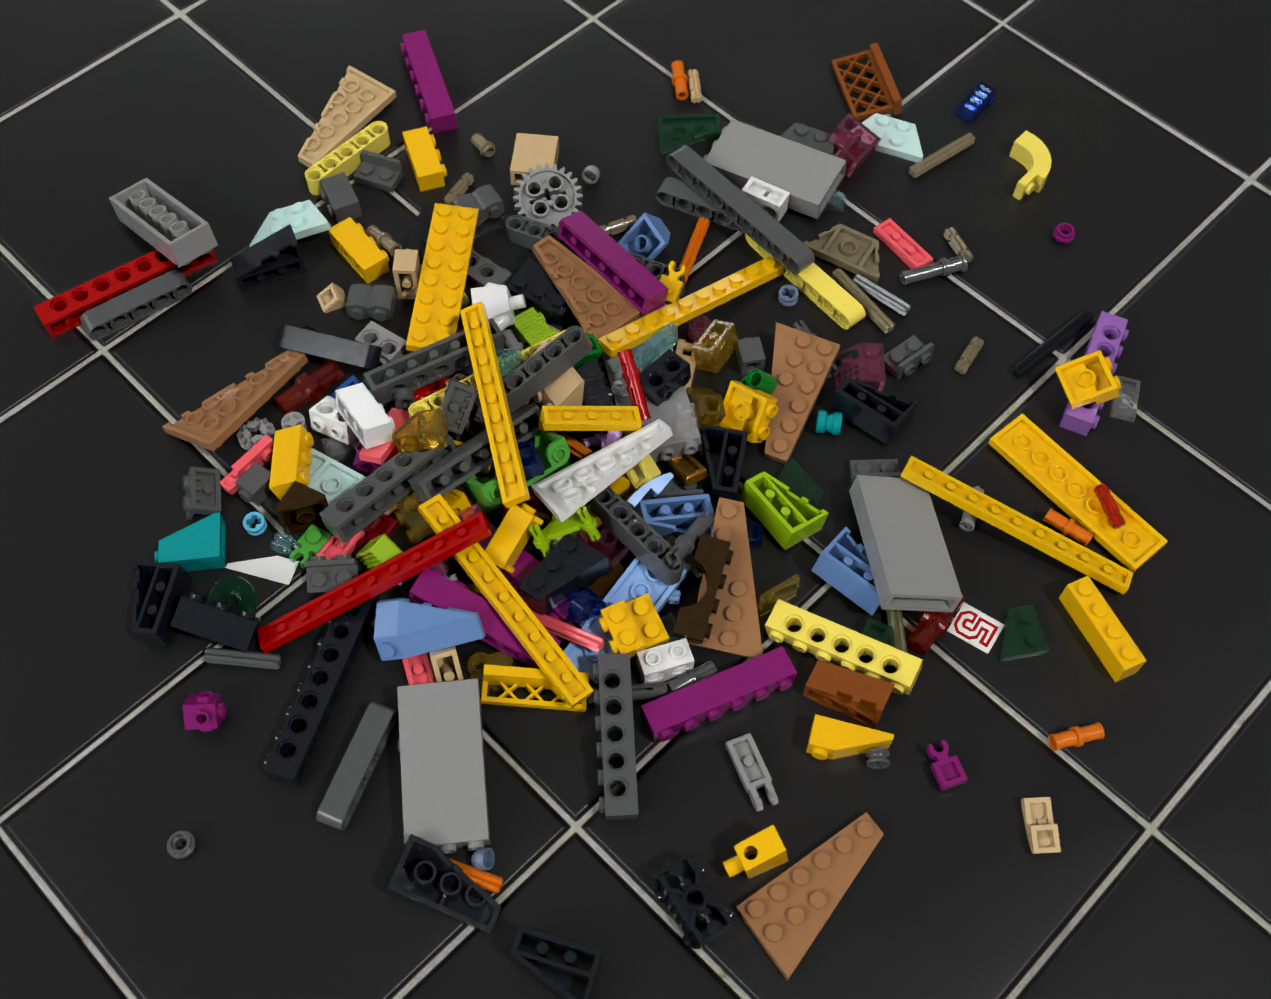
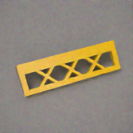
[538,406,642,431]
[481,664,589,712]

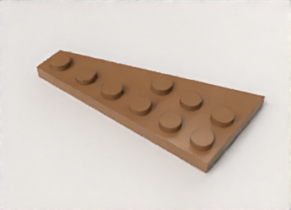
[533,235,644,342]
[765,322,840,465]
[162,349,308,452]
[688,497,763,659]
[735,812,884,981]

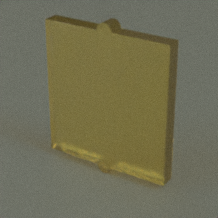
[757,574,800,617]

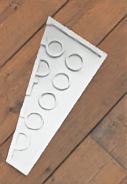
[531,419,673,523]

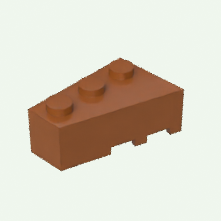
[803,660,895,729]

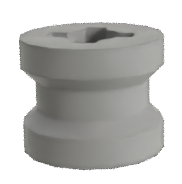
[611,369,630,398]
[281,412,308,432]

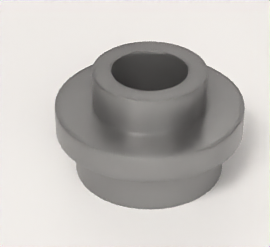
[167,830,196,859]

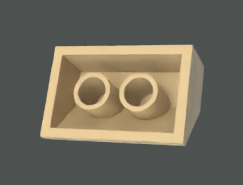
[530,339,585,407]

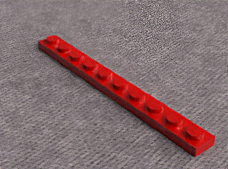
[257,511,492,653]

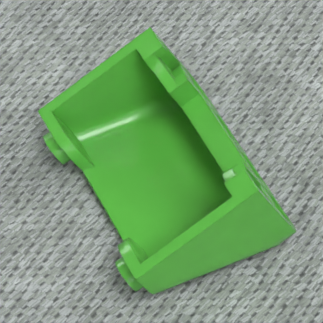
[463,431,570,516]

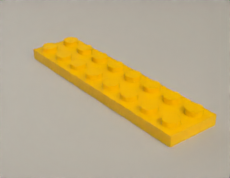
[406,203,479,351]
[988,414,1168,573]

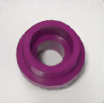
[1053,223,1075,243]

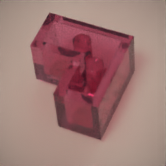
[829,113,881,178]

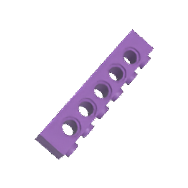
[1059,311,1129,436]

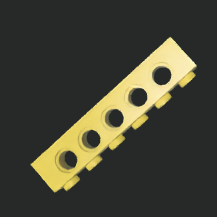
[765,599,923,695]

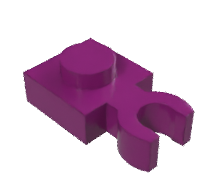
[926,740,968,791]

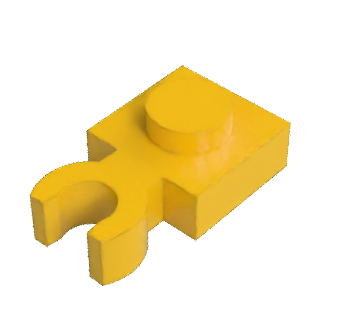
[660,261,687,303]

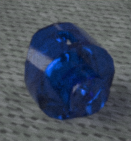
[567,589,606,627]

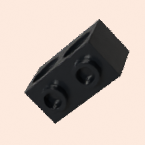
[639,348,691,406]

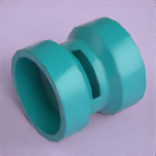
[815,410,842,436]

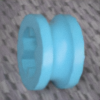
[243,512,267,536]

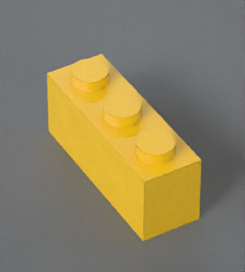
[402,126,447,192]
[328,217,390,284]
[269,424,314,501]

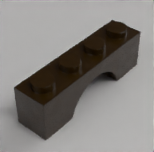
[672,534,734,644]

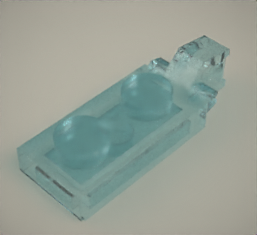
[634,323,678,373]

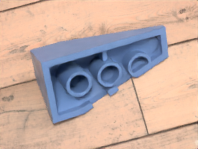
[374,598,486,661]

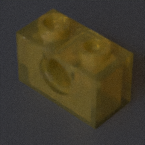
[692,319,738,373]

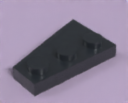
[402,204,433,264]

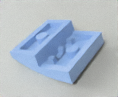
[624,473,674,508]

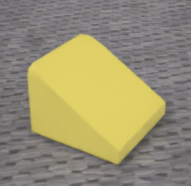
[626,454,661,489]

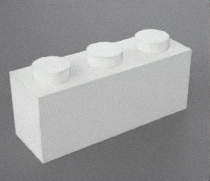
[335,383,395,449]

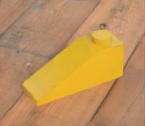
[806,714,894,760]

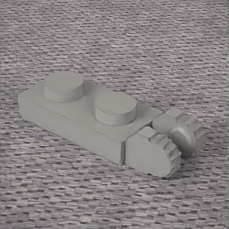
[725,733,779,812]

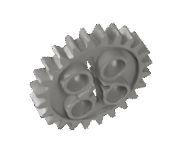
[513,163,583,228]

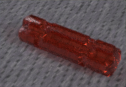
[1094,483,1125,529]

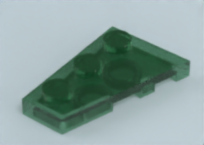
[657,113,721,155]

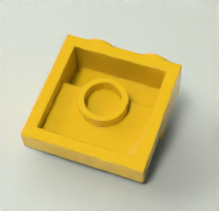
[1055,350,1122,410]
[716,380,778,443]
[598,593,670,658]

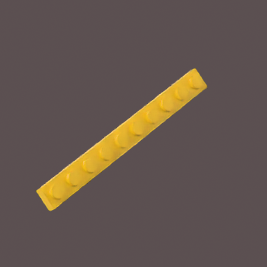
[598,257,784,358]
[460,301,530,508]
[900,455,1133,595]
[418,493,594,709]

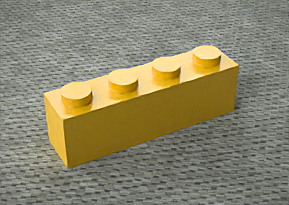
[1059,576,1147,683]

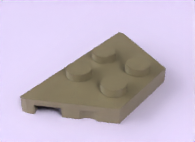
[804,224,880,284]

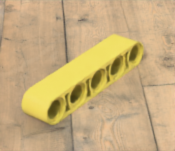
[305,121,391,195]

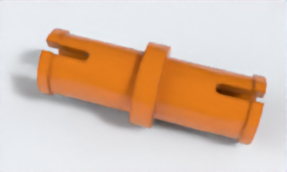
[671,60,689,100]
[1042,508,1094,547]
[1048,722,1105,751]

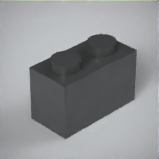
[319,172,362,223]

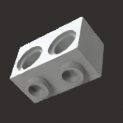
[354,321,410,366]

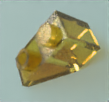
[686,387,726,430]
[392,408,448,453]

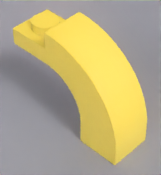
[1009,130,1051,201]

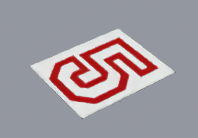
[947,603,1004,654]

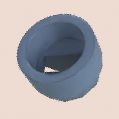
[471,848,495,871]

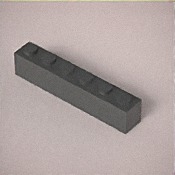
[408,404,541,502]

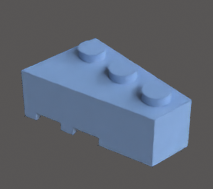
[634,494,715,547]
[811,526,881,616]

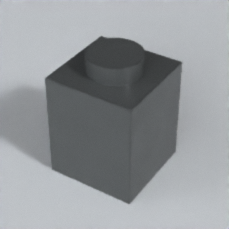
[735,337,766,375]
[235,462,273,507]

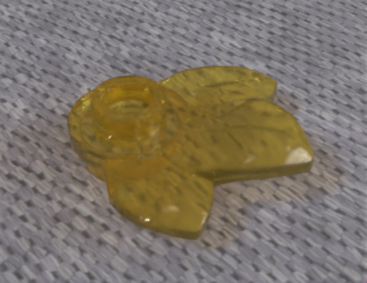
[467,652,514,698]

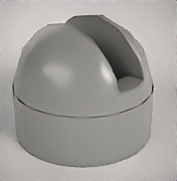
[582,165,600,184]

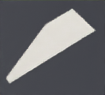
[225,556,299,585]

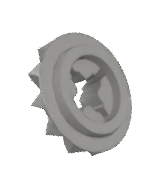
[236,417,275,451]

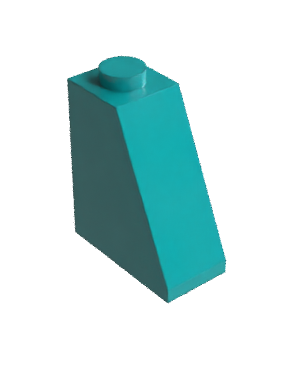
[155,512,226,572]

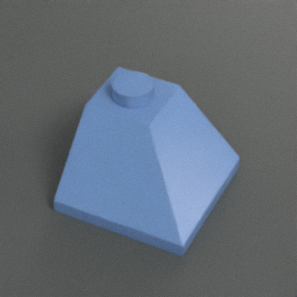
[618,212,671,260]

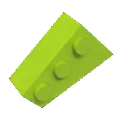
[740,471,829,550]

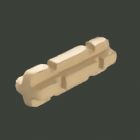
[687,69,702,103]

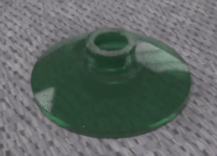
[209,576,257,613]

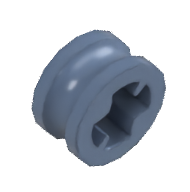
[778,285,799,306]

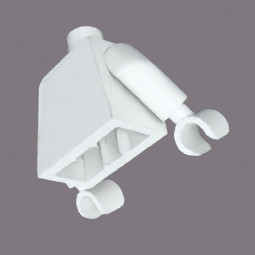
[471,282,526,332]

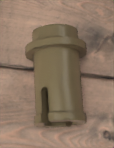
[471,133,496,157]

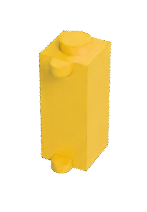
[485,503,544,574]

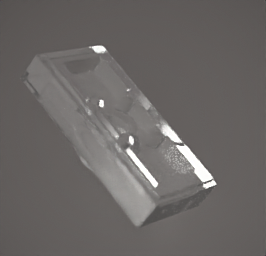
[1110,376,1141,422]

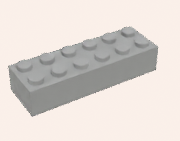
[109,178,218,268]

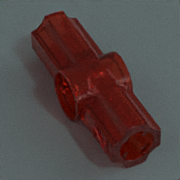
[274,360,344,415]
[906,591,966,655]

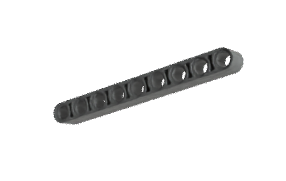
[666,145,815,274]
[505,215,685,297]

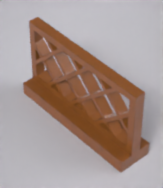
[831,43,902,122]

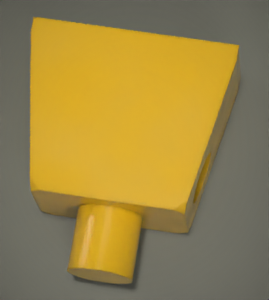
[722,825,789,879]

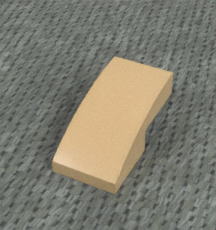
[1021,797,1061,854]

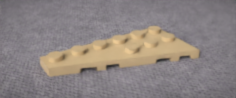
[297,65,397,168]

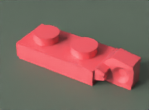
[219,435,274,495]

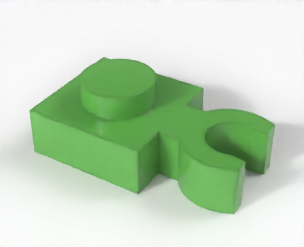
[290,524,332,569]

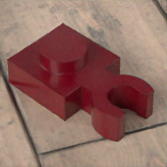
[357,513,399,549]

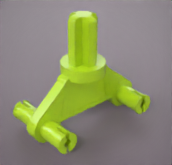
[529,506,601,558]

